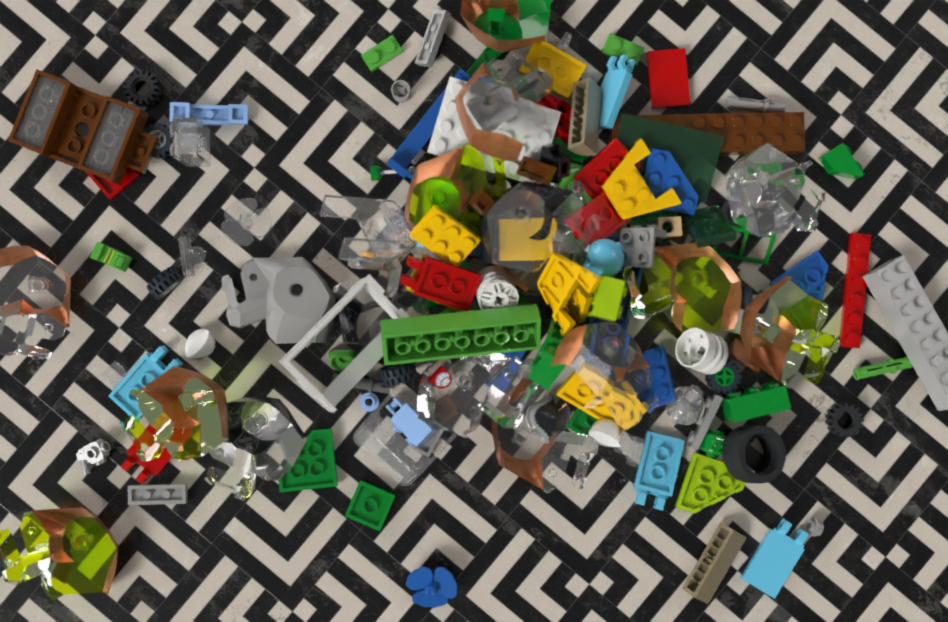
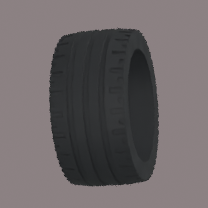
[723,425,786,484]

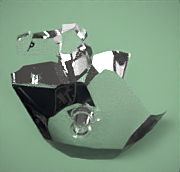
[333,255,429,367]

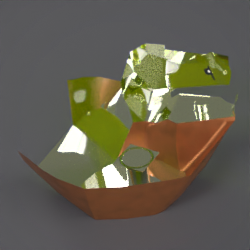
[405,143,513,235]
[623,242,742,334]
[740,276,840,389]
[120,366,229,462]
[0,507,118,601]

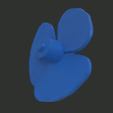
[406,567,457,608]

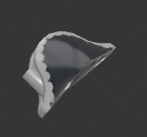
[525,393,556,444]

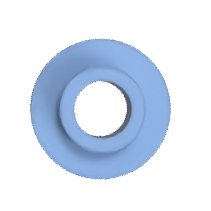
[360,392,379,412]

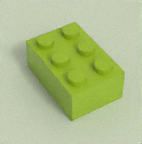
[586,275,627,322]

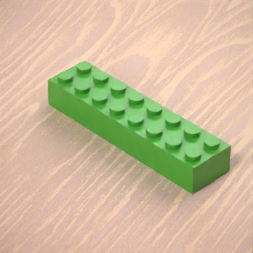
[380,304,541,365]

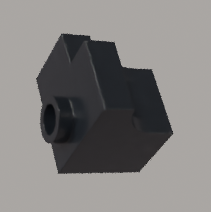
[540,143,571,179]

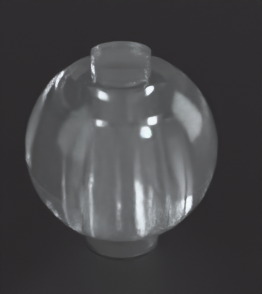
[666,385,705,425]

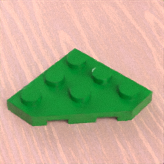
[278,428,338,492]

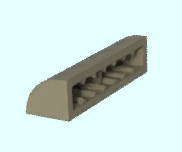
[568,77,602,156]
[682,522,747,604]

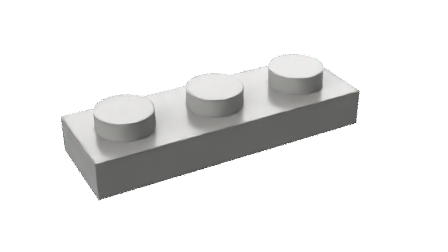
[415,10,451,67]
[687,394,723,450]
[128,484,188,505]

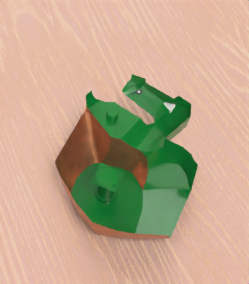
[460,0,551,53]

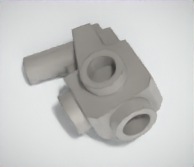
[76,438,110,475]

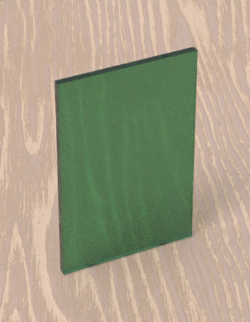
[616,113,724,204]

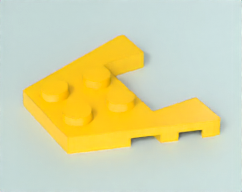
[601,138,682,220]
[537,253,602,337]

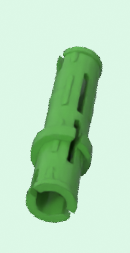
[853,356,913,380]

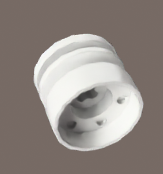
[475,266,519,310]
[675,328,728,375]

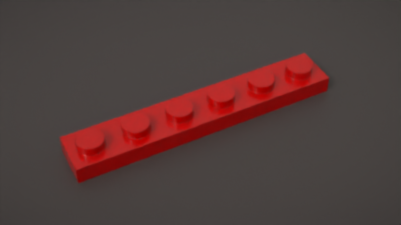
[839,233,871,349]

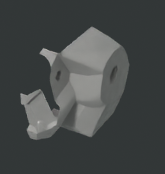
[222,257,336,344]

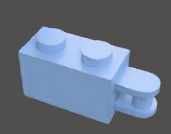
[385,396,437,447]

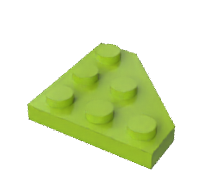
[675,452,745,514]

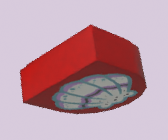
[428,365,452,389]

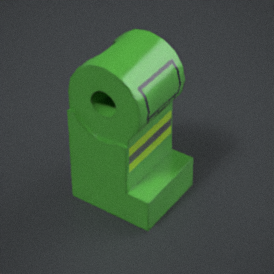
[90,242,132,272]

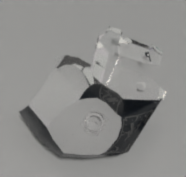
[481,181,602,275]
[197,396,308,501]

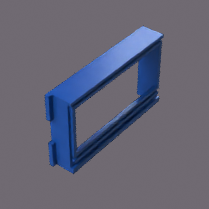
[386,69,492,187]

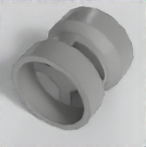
[391,80,411,103]

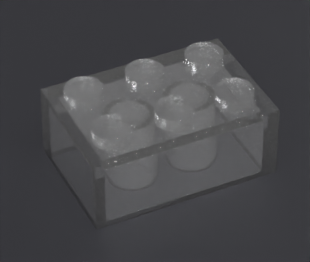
[170,118,211,167]

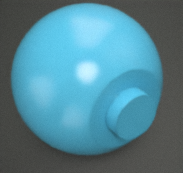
[582,239,624,277]

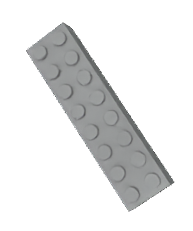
[862,255,948,411]

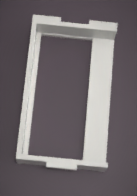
[279,274,410,412]

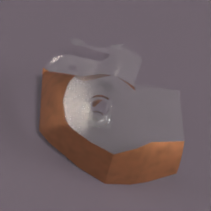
[455,51,553,163]
[551,322,660,430]
[491,378,599,493]

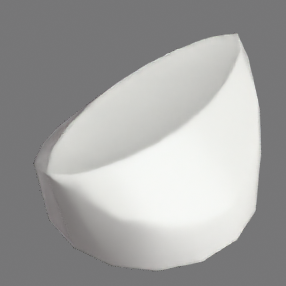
[185,329,215,359]
[588,419,621,447]

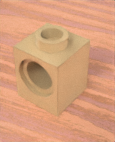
[652,216,682,239]

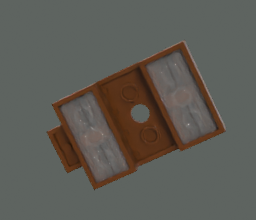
[8,69,159,185]

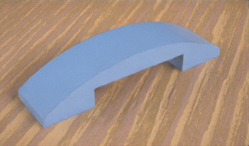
[170,102,248,126]

